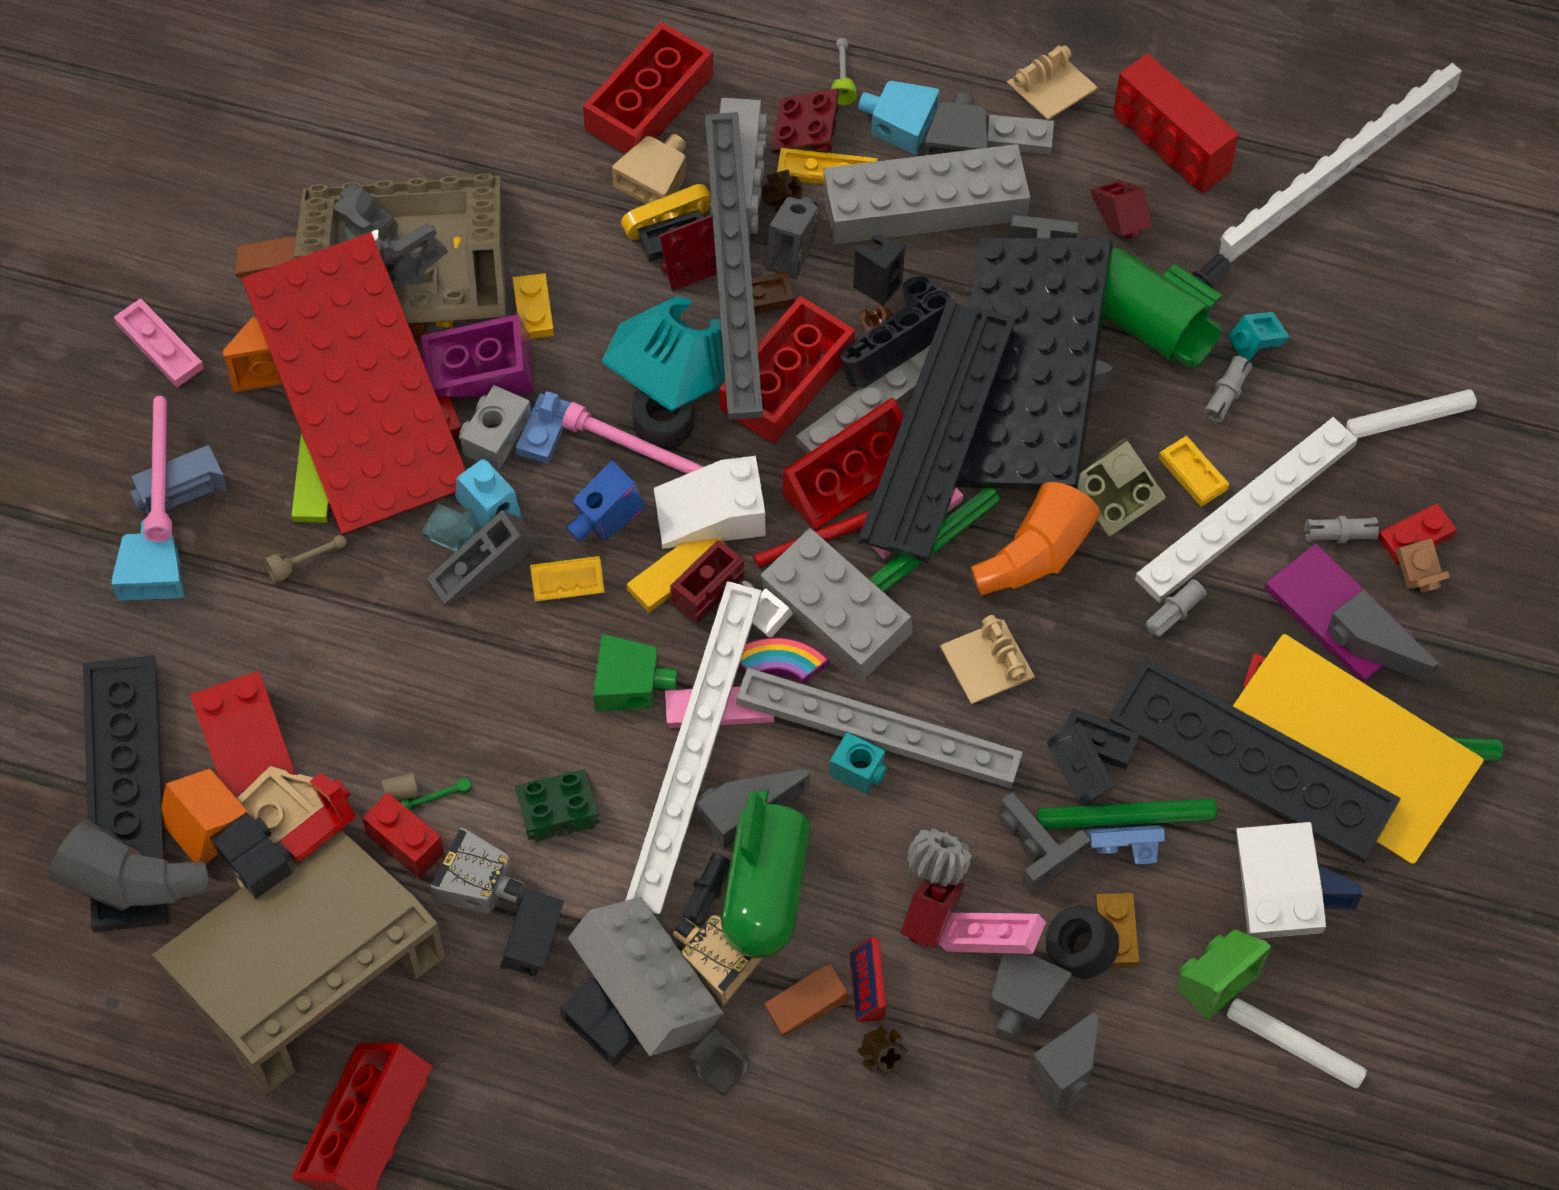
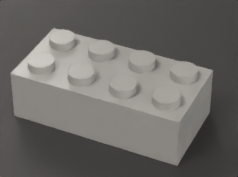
[710,98,767,247]
[760,528,913,681]
[568,897,723,1056]

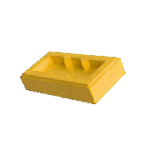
[1158,435,1230,507]
[530,556,605,602]

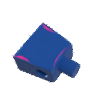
[565,460,646,543]

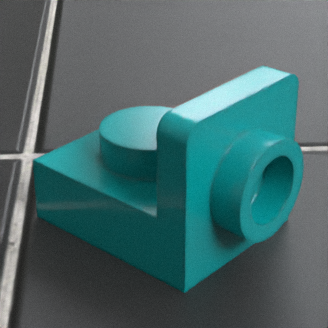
[1228,312,1290,361]

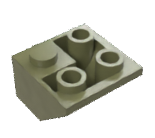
[1078,437,1167,537]

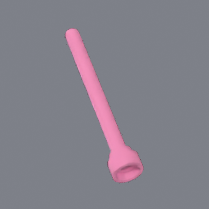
[143,396,172,542]
[562,402,704,474]

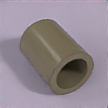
[381,772,419,802]

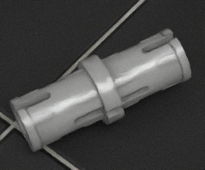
[1203,356,1252,422]
[1305,515,1379,543]

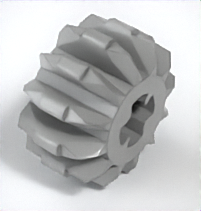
[907,828,972,887]

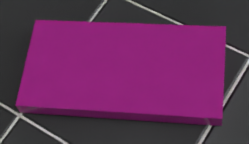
[1264,543,1415,683]

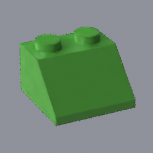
[1177,929,1271,1020]

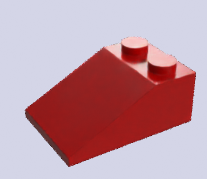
[190,671,296,798]

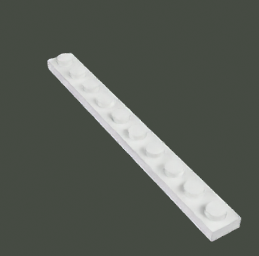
[1219,63,1462,263]
[625,581,761,919]

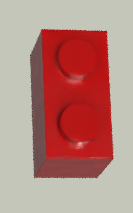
[362,792,445,879]

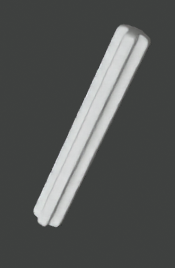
[1346,389,1477,438]
[1227,998,1367,1088]

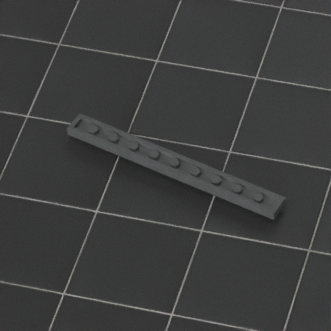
[705,112,763,420]

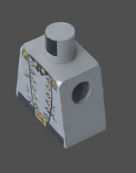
[430,827,525,914]

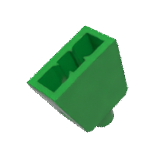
[593,635,678,711]

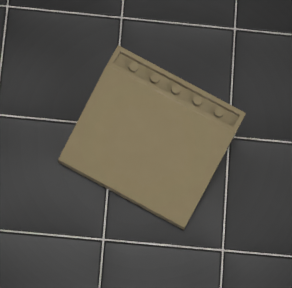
[294,173,506,323]
[152,830,445,1095]

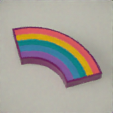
[739,637,829,685]

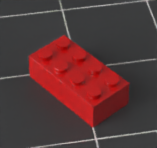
[583,22,714,154]
[1113,53,1239,194]
[719,296,855,444]

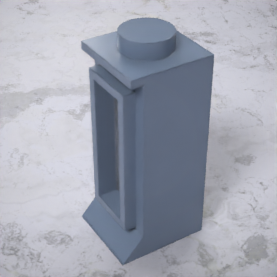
[130,445,228,516]

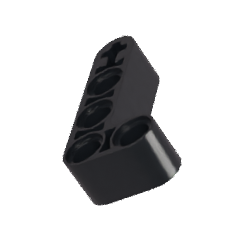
[840,275,951,388]

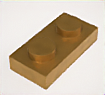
[1095,893,1139,968]

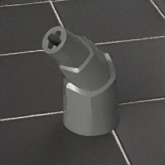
[49,819,209,911]

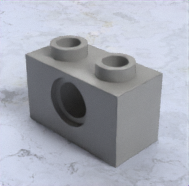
[459,385,531,471]

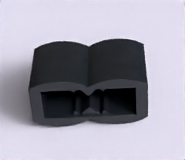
[210,812,292,899]
[560,977,639,1067]

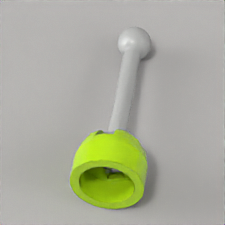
[831,38,856,105]

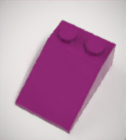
[421,314,535,398]

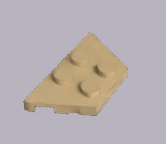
[237,766,323,888]

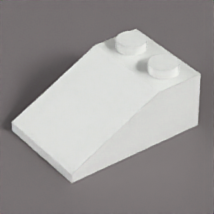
[654,456,766,549]
[1236,822,1326,939]

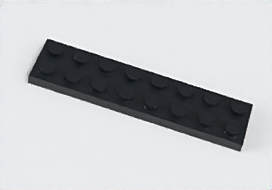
[83,655,168,932]
[1109,658,1401,863]

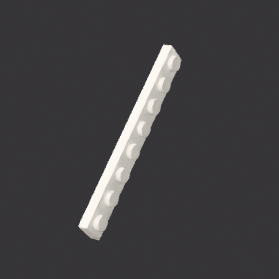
[1135,417,1357,603]

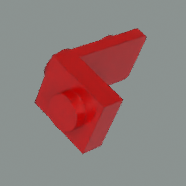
[280,772,356,862]

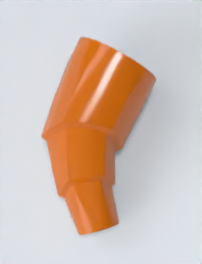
[970,482,1101,596]

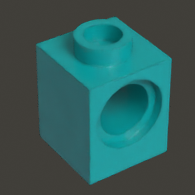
[829,732,888,795]

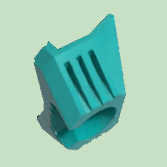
[602,296,725,411]

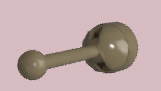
[264,535,347,584]

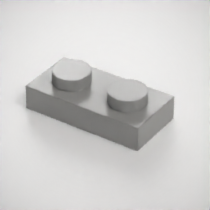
[987,115,1054,155]

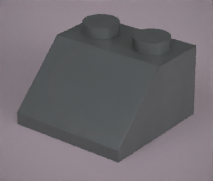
[1028,1012,1099,1115]

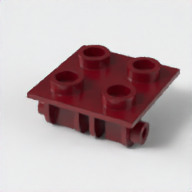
[771,88,839,153]
[659,215,717,291]

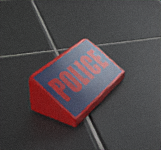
[850,937,886,1022]

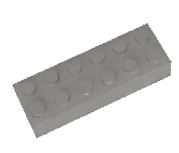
[823,144,1030,245]

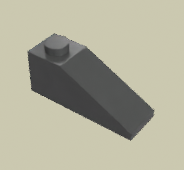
[427,510,540,605]
[1327,590,1439,683]
[697,768,810,849]

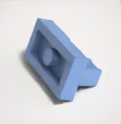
[516,391,572,464]
[1086,825,1165,864]

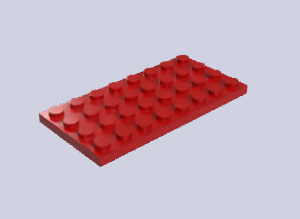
[241,232,466,535]

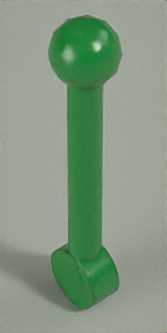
[400,778,471,811]

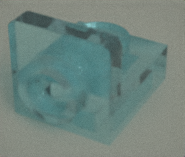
[422,504,478,552]

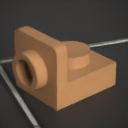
[1395,538,1450,593]

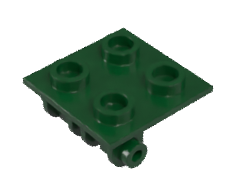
[515,769,600,842]

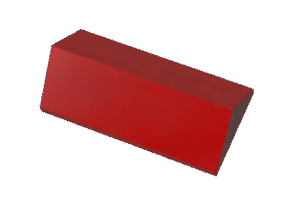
[782,398,904,530]

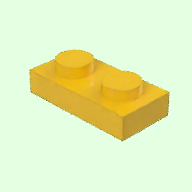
[512,273,554,339]

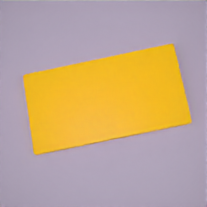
[1233,634,1483,865]

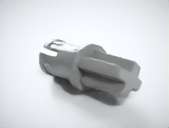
[1145,579,1207,637]

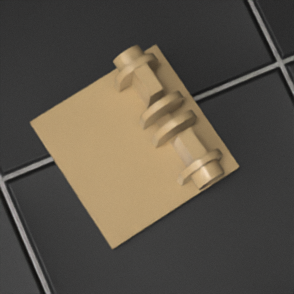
[1007,45,1098,120]
[940,615,1035,705]

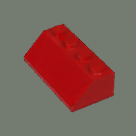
[291,1043,432,1190]

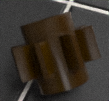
[762,170,802,212]
[857,1026,908,1076]

